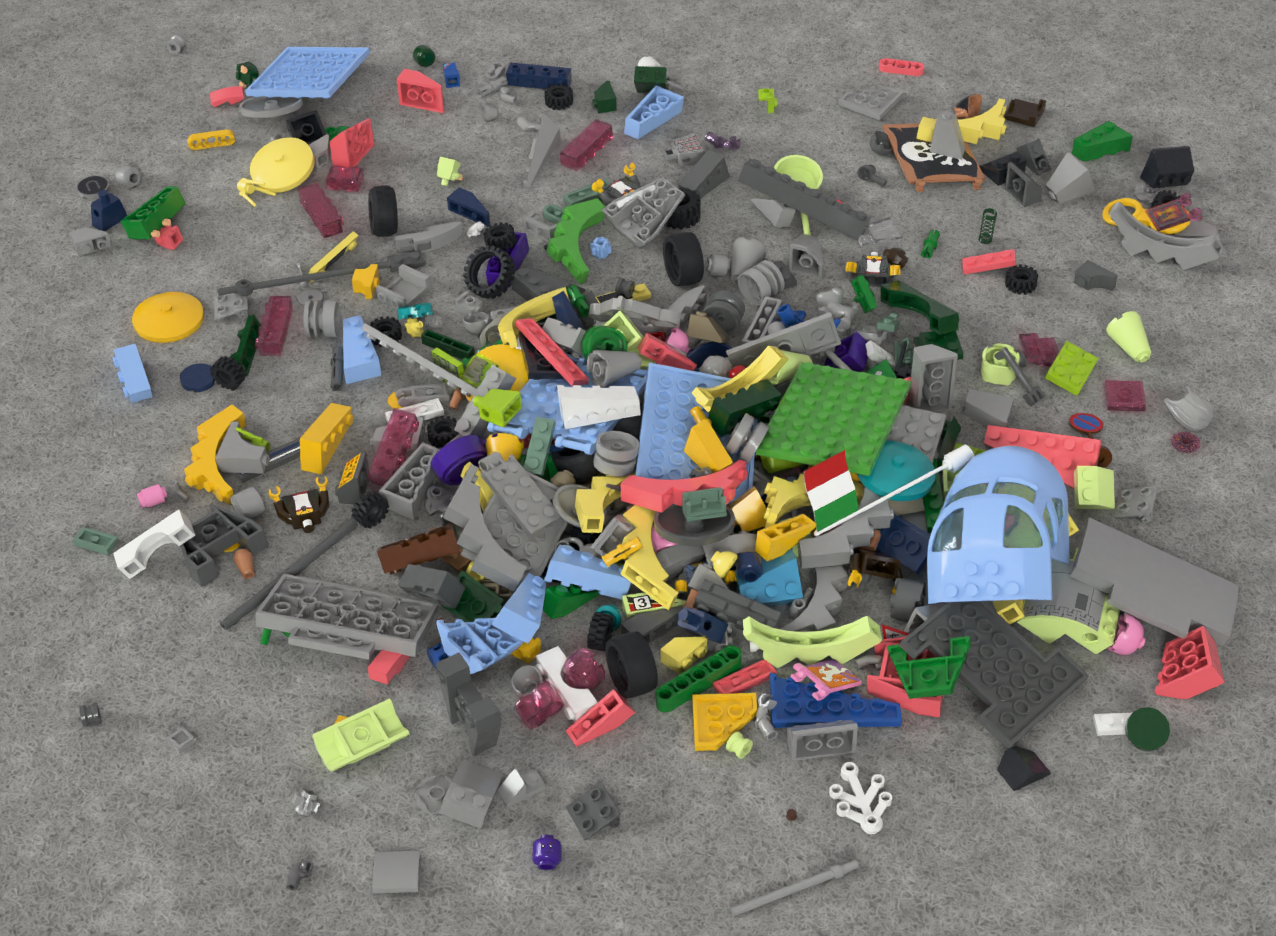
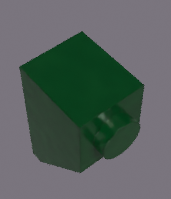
[592,81,617,114]

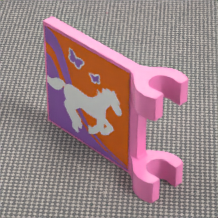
[791,659,862,701]

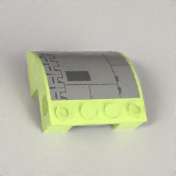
[1017,559,1120,654]

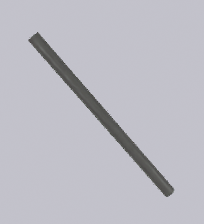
[220,518,358,630]

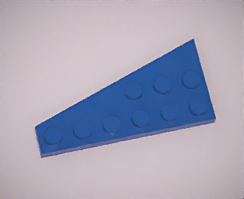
[769,673,902,728]

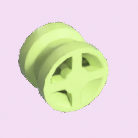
[726,732,753,759]

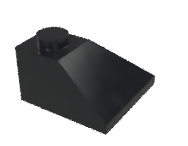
[286,110,326,145]

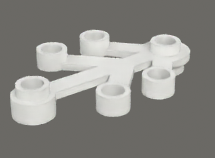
[829,762,892,834]

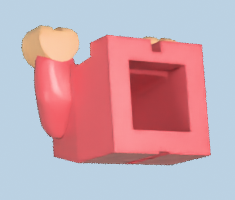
[151,219,183,250]

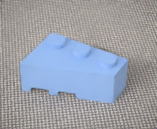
[112,344,152,403]

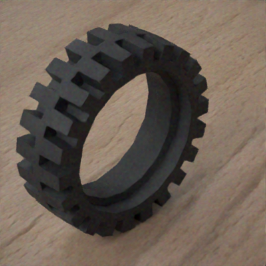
[463,245,515,299]

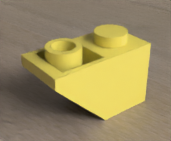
[660,637,707,675]

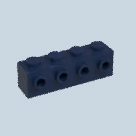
[506,62,572,89]

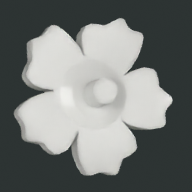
[467,222,485,238]

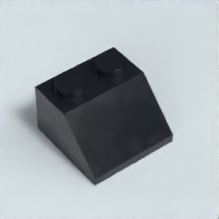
[979,151,1027,186]

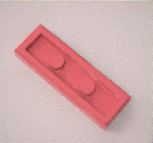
[712,659,777,694]

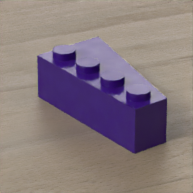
[486,232,530,289]

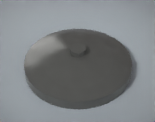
[654,504,735,546]

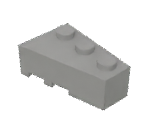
[542,317,586,359]

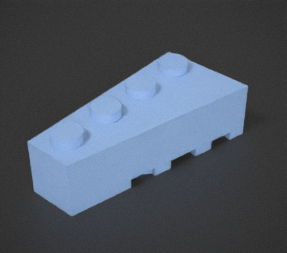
[343,315,381,384]
[491,573,547,644]

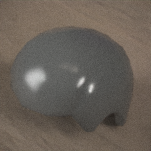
[870,131,893,155]

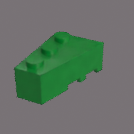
[1072,121,1133,162]

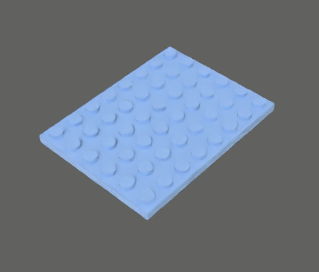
[635,362,757,505]

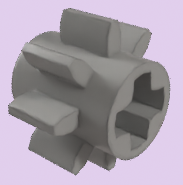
[292,789,321,816]

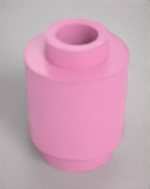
[137,484,167,508]

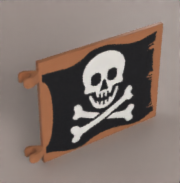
[882,123,985,192]

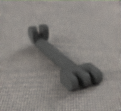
[995,347,1044,406]

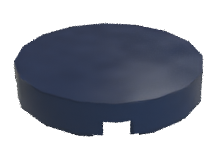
[179,363,215,392]

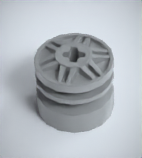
[737,260,784,306]
[303,300,341,337]

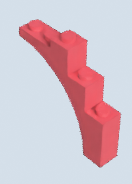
[621,460,748,513]

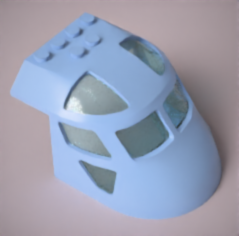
[927,446,1070,604]

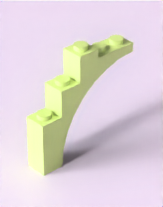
[743,616,882,668]

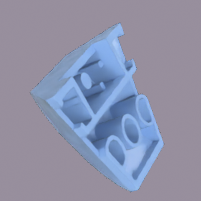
[436,618,523,674]

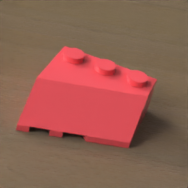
[329,118,374,172]
[1154,626,1225,699]

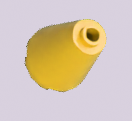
[485,433,524,462]

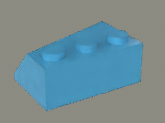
[735,548,803,607]

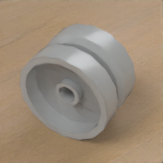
[725,413,769,463]
[593,431,640,477]

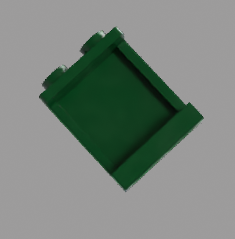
[634,66,670,93]

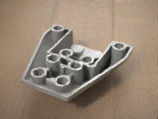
[602,177,685,248]

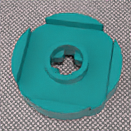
[397,303,433,319]

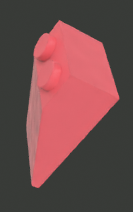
[397,69,444,113]

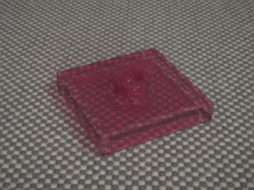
[1104,380,1146,411]

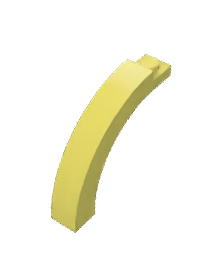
[498,287,570,348]
[692,346,789,413]

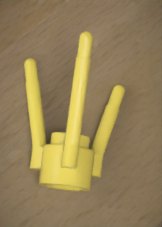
[237,178,276,206]

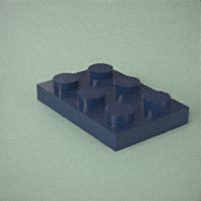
[876,514,936,575]

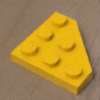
[692,693,757,751]

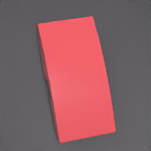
[210,86,245,108]

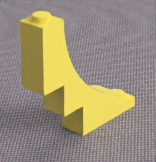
[621,505,678,610]

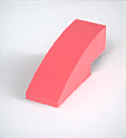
[637,333,697,371]
[368,650,410,685]

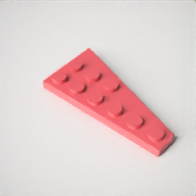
[984,425,1102,489]

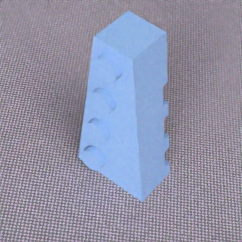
[624,85,684,139]
[544,545,632,600]

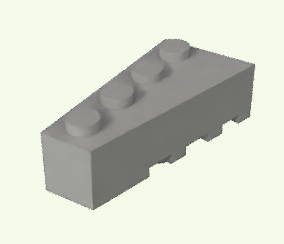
[379,442,439,520]

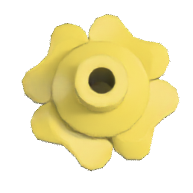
[405,318,424,338]

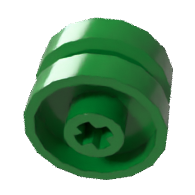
[581,326,628,361]

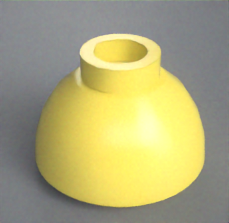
[710,551,738,578]

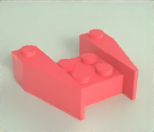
[867,637,943,717]

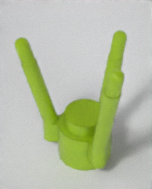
[235,427,270,452]

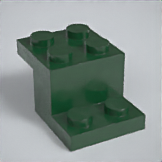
[914,331,964,360]

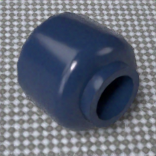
[735,551,763,583]

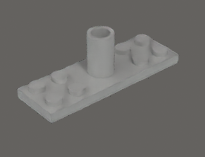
[726,312,841,368]

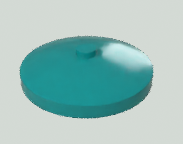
[857,441,935,501]

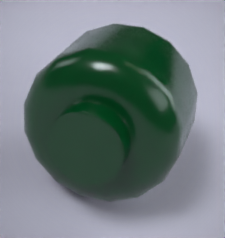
[413,45,435,67]

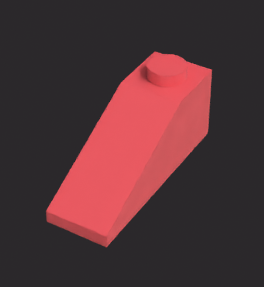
[565,689,635,746]

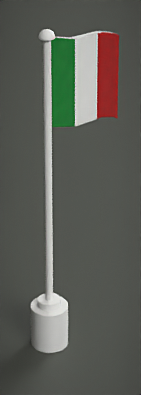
[804,444,974,537]

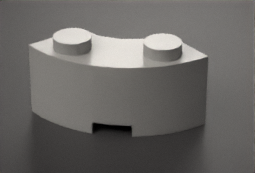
[702,531,761,568]

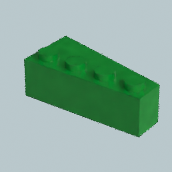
[120,186,186,240]

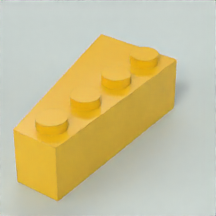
[300,403,354,475]

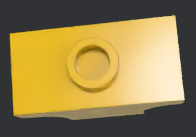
[352,264,380,299]

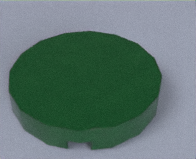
[1125,707,1170,751]

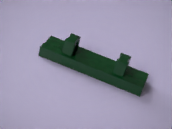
[230,315,263,376]

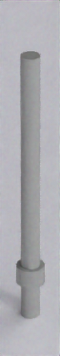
[731,860,859,916]

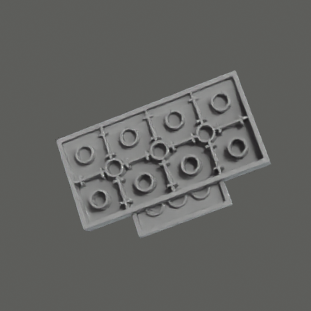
[1070,517,1239,646]
[255,574,439,660]

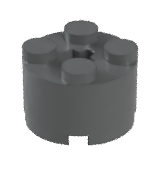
[890,578,927,621]

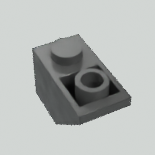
[1016,139,1051,175]

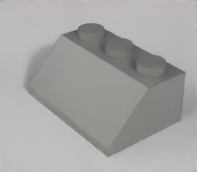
[787,720,858,761]

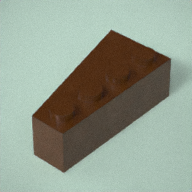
[377,523,461,575]

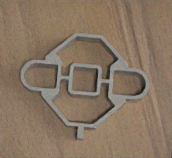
[588,296,681,332]

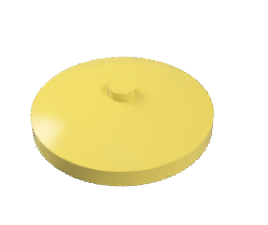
[250,138,315,193]

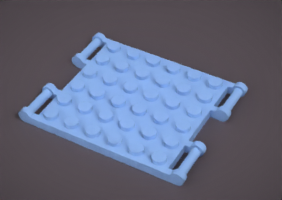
[487,353,647,455]

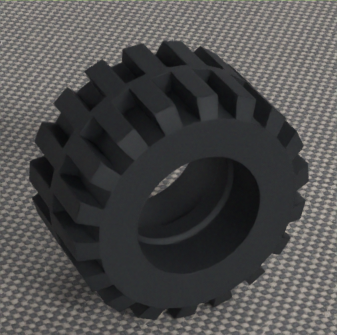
[665,187,701,229]

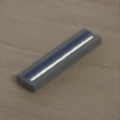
[235,437,301,483]

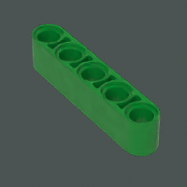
[656,646,742,713]

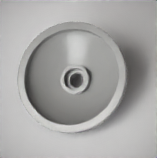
[553,484,611,528]

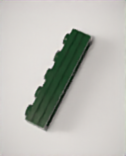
[421,329,475,359]

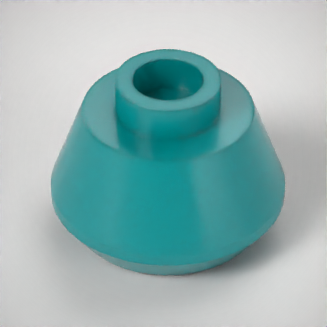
[595,604,621,631]

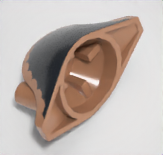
[954,94,983,119]

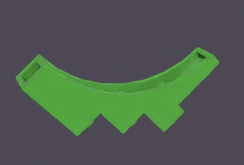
[546,198,605,284]

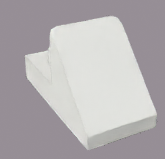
[865,340,896,370]

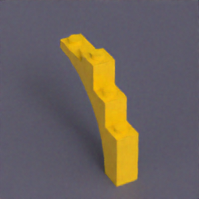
[184,404,246,505]

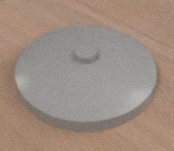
[239,96,304,118]

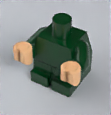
[236,61,259,88]

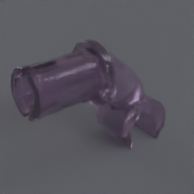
[705,132,740,149]

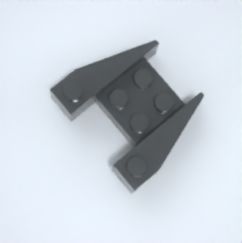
[180,504,268,587]
[435,653,501,756]

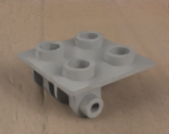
[214,293,248,321]
[1113,486,1158,524]

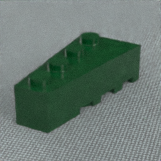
[708,379,782,437]

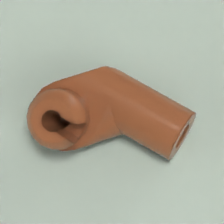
[448,388,466,410]

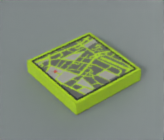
[432,347,464,388]

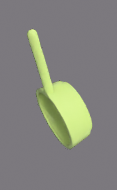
[774,155,823,236]

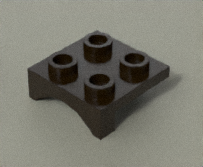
[1004,99,1046,127]

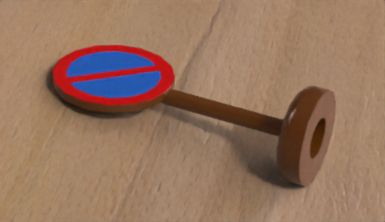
[1069,413,1112,468]

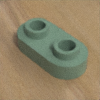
[543,204,564,224]

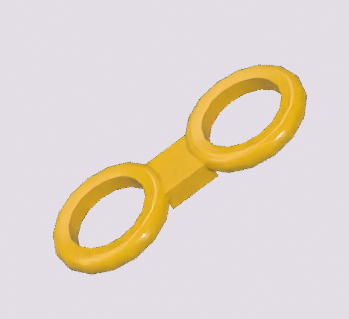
[1102,198,1191,235]

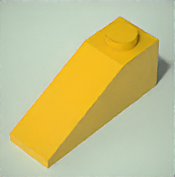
[755,514,816,561]

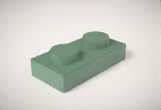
[73,527,119,555]

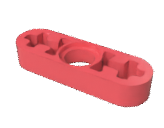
[879,58,924,76]

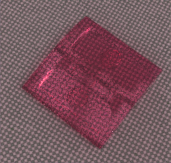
[1019,333,1059,367]

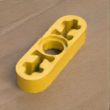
[187,129,235,150]

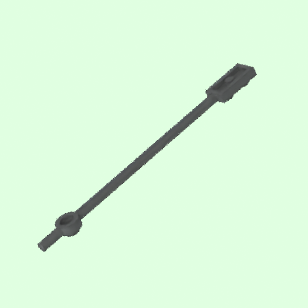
[217,251,425,296]

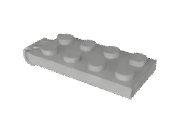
[479,452,561,538]

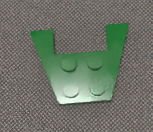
[887,636,971,699]

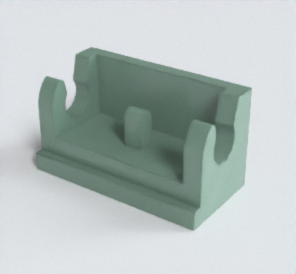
[682,487,727,522]

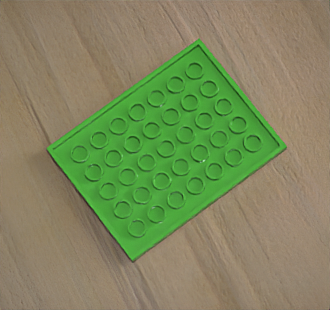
[755,362,911,476]

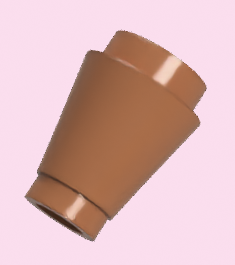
[233,549,255,579]

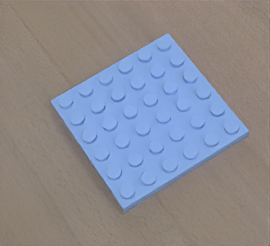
[245,47,370,99]

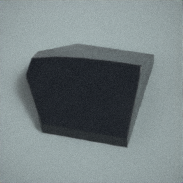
[997,746,1051,791]

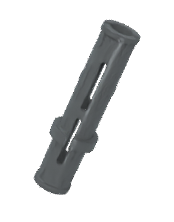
[330,345,344,391]

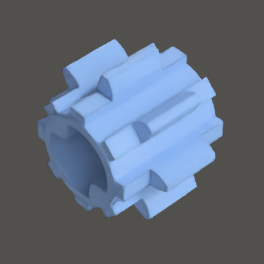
[590,237,611,259]

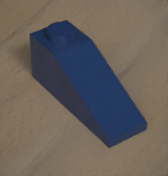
[447,187,490,227]

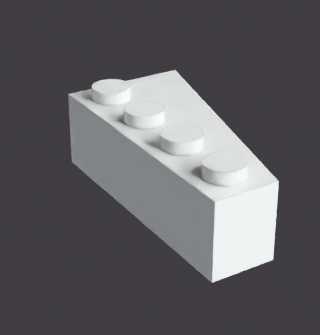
[557,385,641,429]

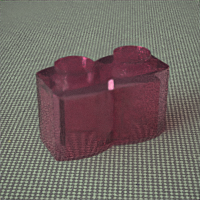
[326,166,364,192]
[515,681,565,730]

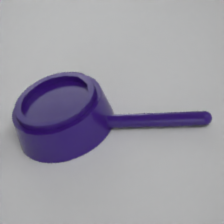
[430,432,501,486]

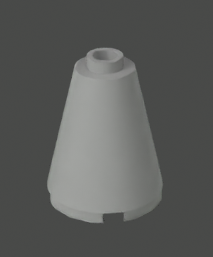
[731,237,767,286]
[587,350,641,388]

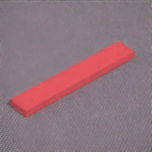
[515,318,589,387]

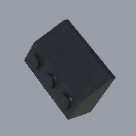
[1140,146,1195,188]

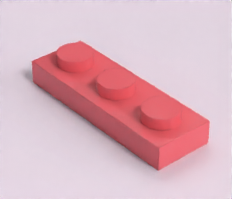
[962,249,1016,274]

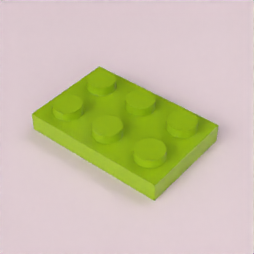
[1045,340,1099,395]

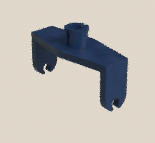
[686,341,732,372]

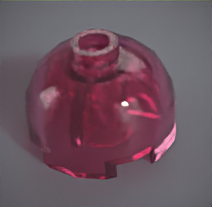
[563,648,605,691]

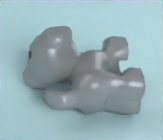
[815,287,858,335]

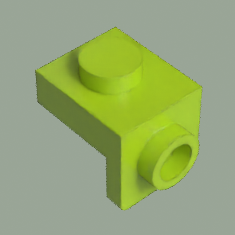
[758,88,777,113]

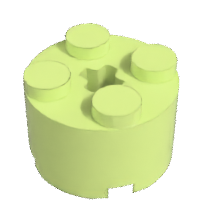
[980,343,1020,385]

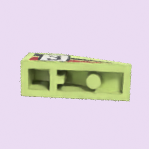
[622,593,686,620]

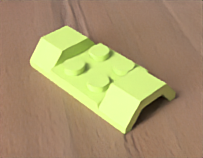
[312,699,410,772]

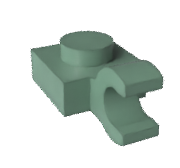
[877,312,900,332]

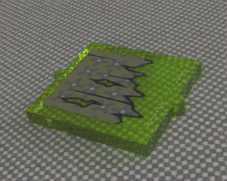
[459,353,499,388]

